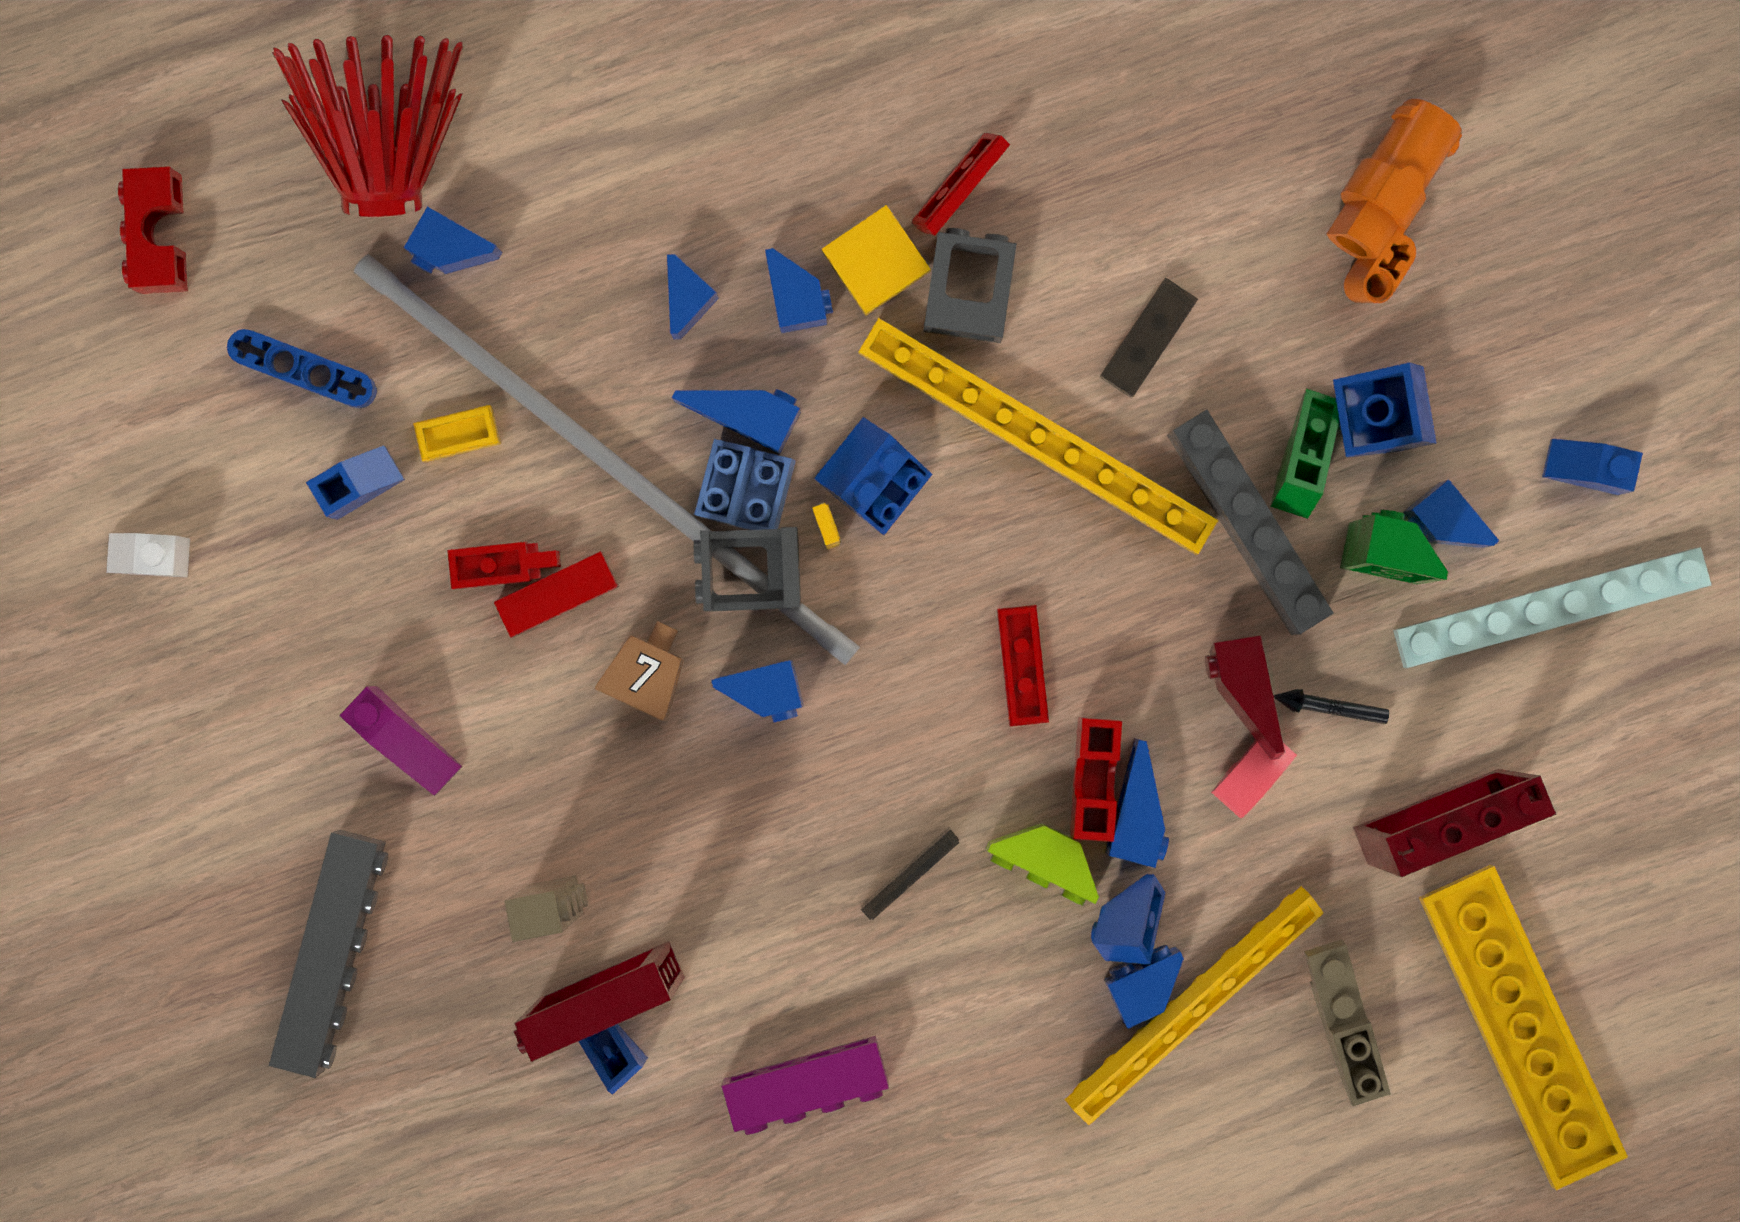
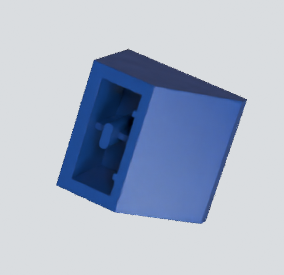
[814,417,933,535]

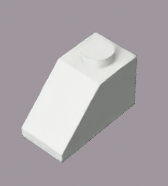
[106,533,190,577]

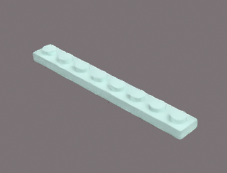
[1393,547,1712,668]

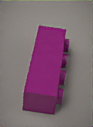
[721,1036,889,1135]

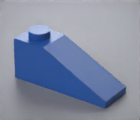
[672,389,801,454]
[1105,738,1169,868]

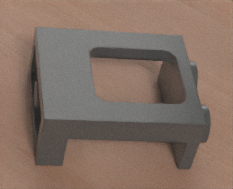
[923,228,1017,343]
[693,527,801,612]

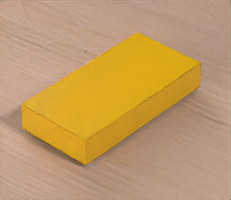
[413,405,501,463]
[812,503,841,550]

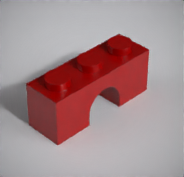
[118,166,188,294]
[1070,717,1123,842]

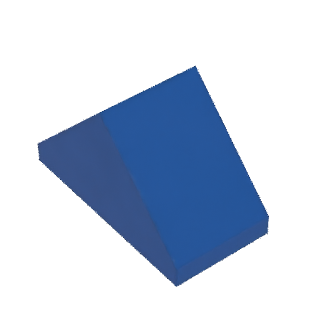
[667,254,719,340]
[578,1024,648,1095]

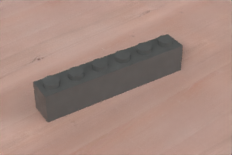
[1167,410,1334,635]
[269,830,388,1078]

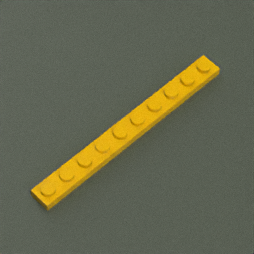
[858,318,1219,555]

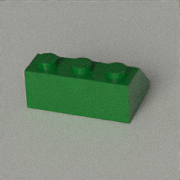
[1340,509,1448,585]

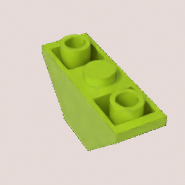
[985,823,1099,906]

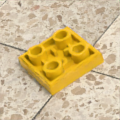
[821,205,931,316]

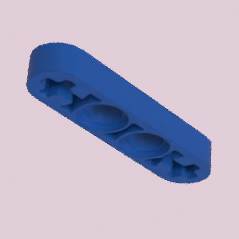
[227,329,377,408]

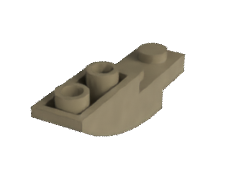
[1304,939,1391,1106]

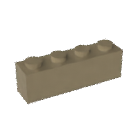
[504,875,588,942]

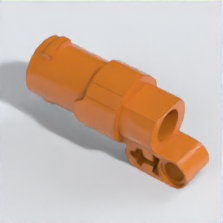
[1326,99,1462,303]

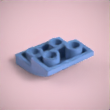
[694,439,796,530]

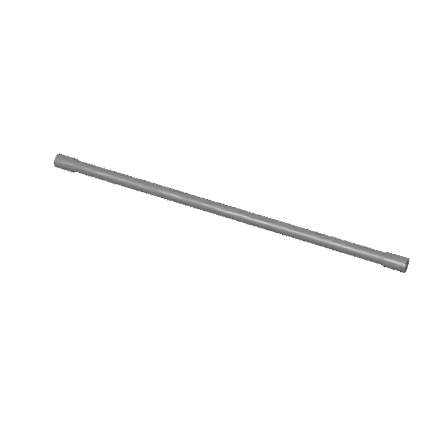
[354,254,860,665]

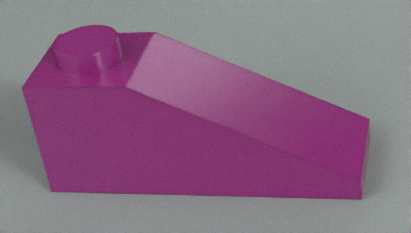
[339,686,463,796]

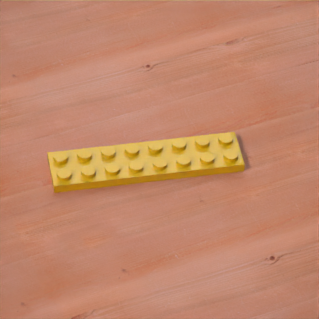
[1419,865,1628,1190]

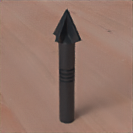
[1273,689,1389,724]

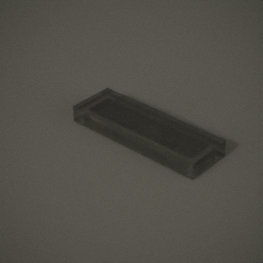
[1099,277,1198,399]
[861,827,959,920]

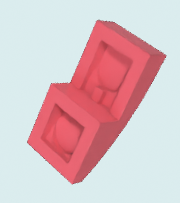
[1211,740,1297,819]

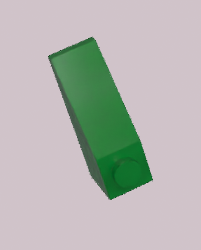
[1270,388,1340,519]

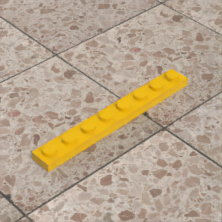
[1064,886,1324,1125]

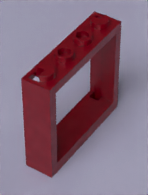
[1353,769,1557,877]
[513,941,685,1062]

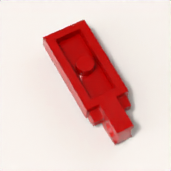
[447,542,561,590]

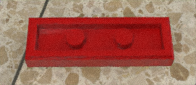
[911,133,1010,236]
[494,551,619,638]
[997,605,1049,727]

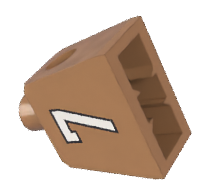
[595,621,684,721]

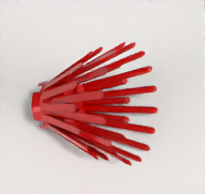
[272,35,463,217]

